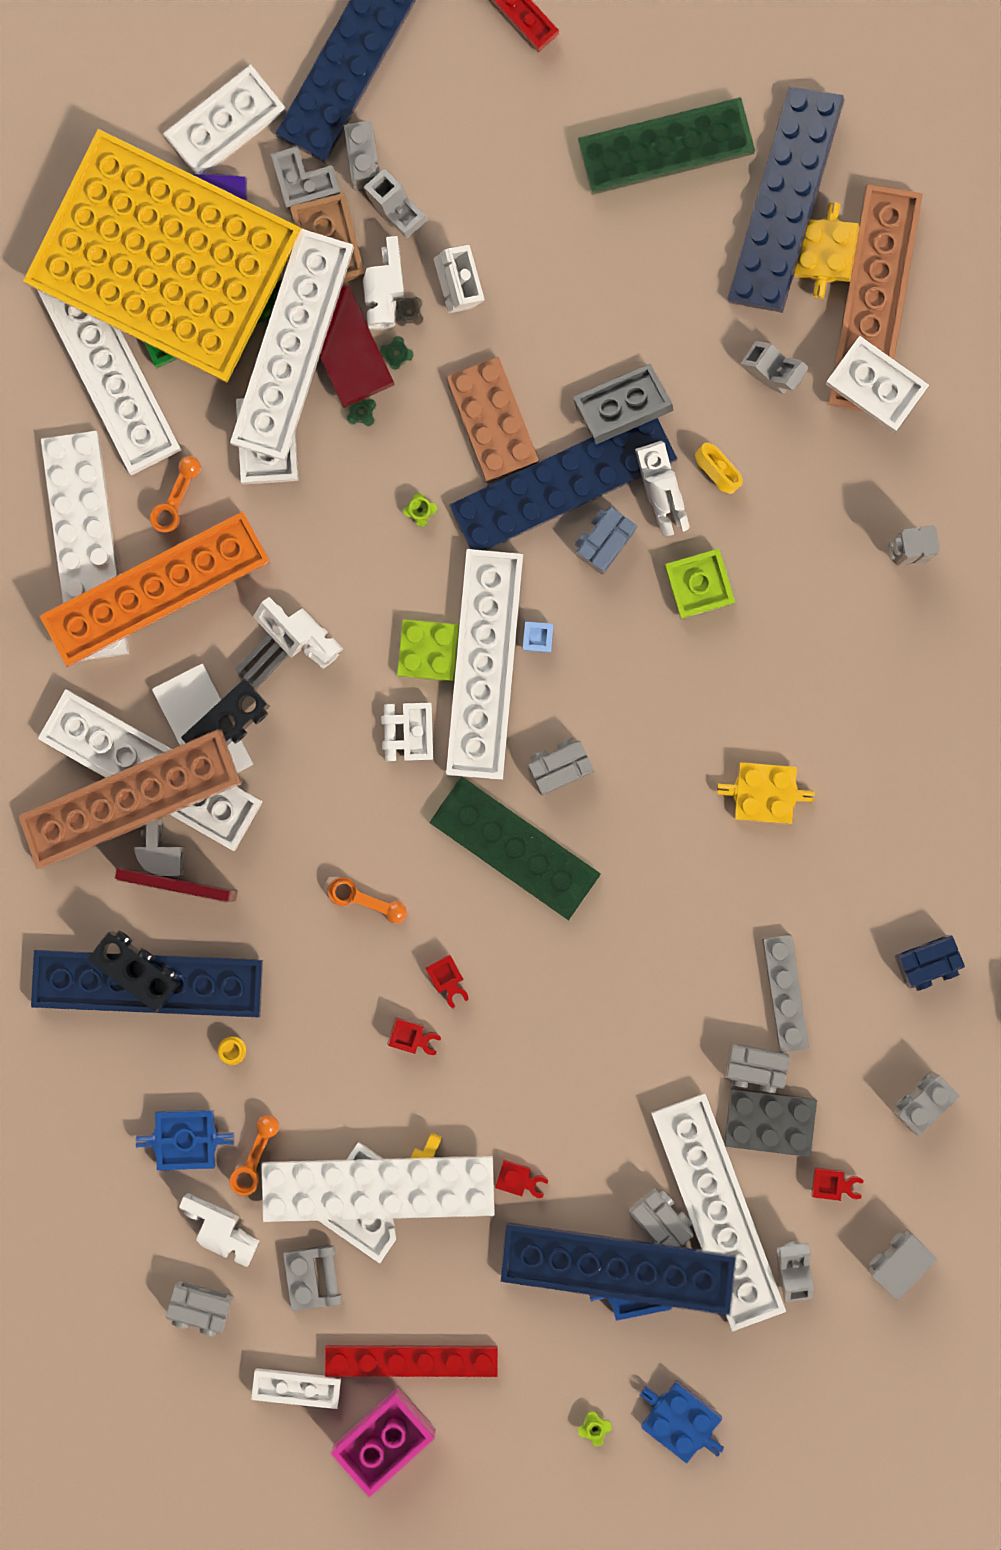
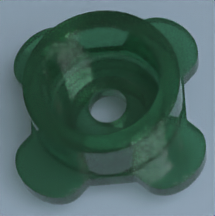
[380,336,414,370]
[347,399,376,426]

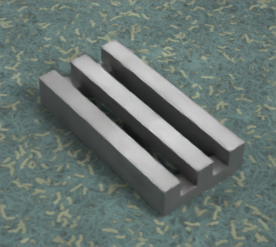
[235,634,288,689]

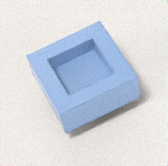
[523,622,553,653]

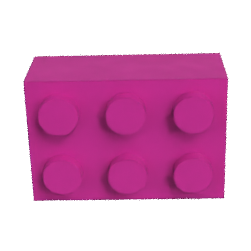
[331,1386,436,1498]

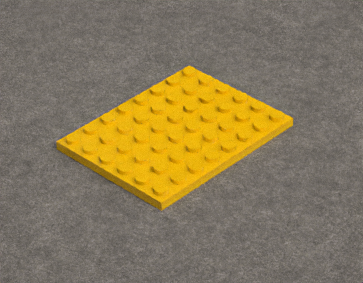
[23,129,302,383]

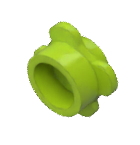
[403,493,437,527]
[578,1411,612,1447]

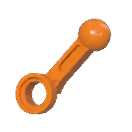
[150,456,201,533]
[327,877,407,924]
[230,1115,279,1196]

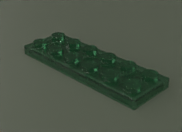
[578,97,755,195]
[429,776,601,921]

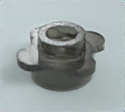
[396,297,423,326]

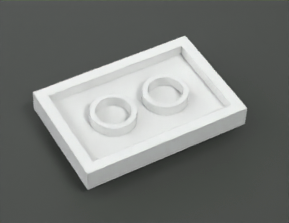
[825,336,929,433]
[236,398,298,485]

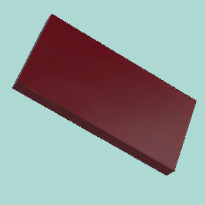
[320,285,395,408]
[115,868,238,902]

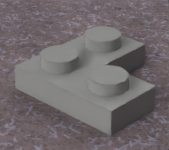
[271,146,341,211]

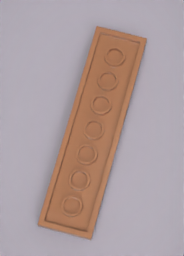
[827,184,923,412]
[18,730,241,869]

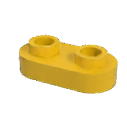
[695,443,743,494]

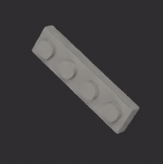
[762,935,809,1052]

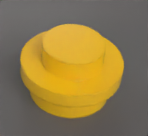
[218,1036,247,1065]

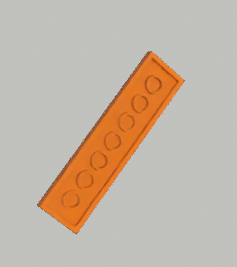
[39,511,270,667]

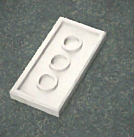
[163,65,286,174]
[152,664,254,773]

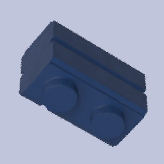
[895,935,965,991]

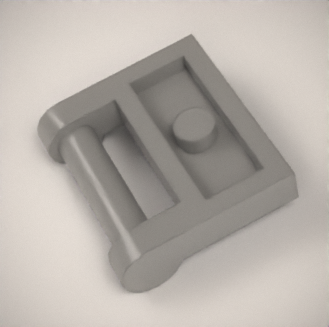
[283,1245,343,1311]

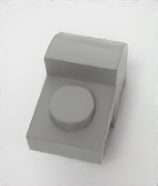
[364,168,427,239]
[740,341,809,394]
[134,819,185,876]
[776,1242,814,1303]

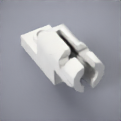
[363,236,405,330]
[635,441,690,536]
[253,597,343,669]
[179,1193,259,1267]

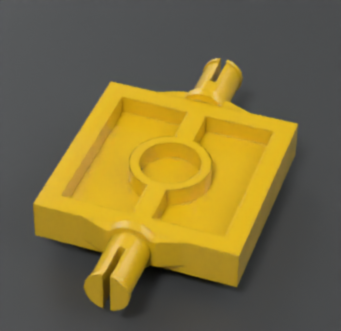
[794,202,860,299]
[717,762,814,824]

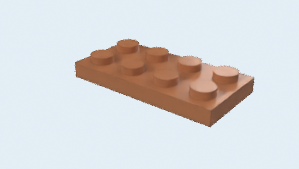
[446,357,539,483]

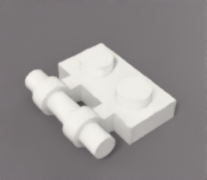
[381,703,433,762]

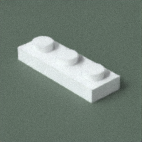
[251,1368,341,1409]

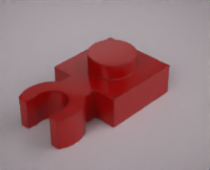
[425,954,469,1009]
[387,1017,441,1055]
[495,1159,548,1198]
[811,1167,864,1201]

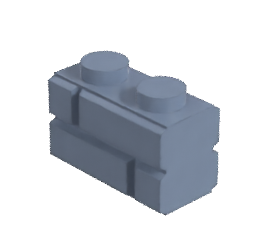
[575,506,637,575]

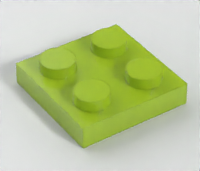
[664,549,735,620]
[397,619,459,682]

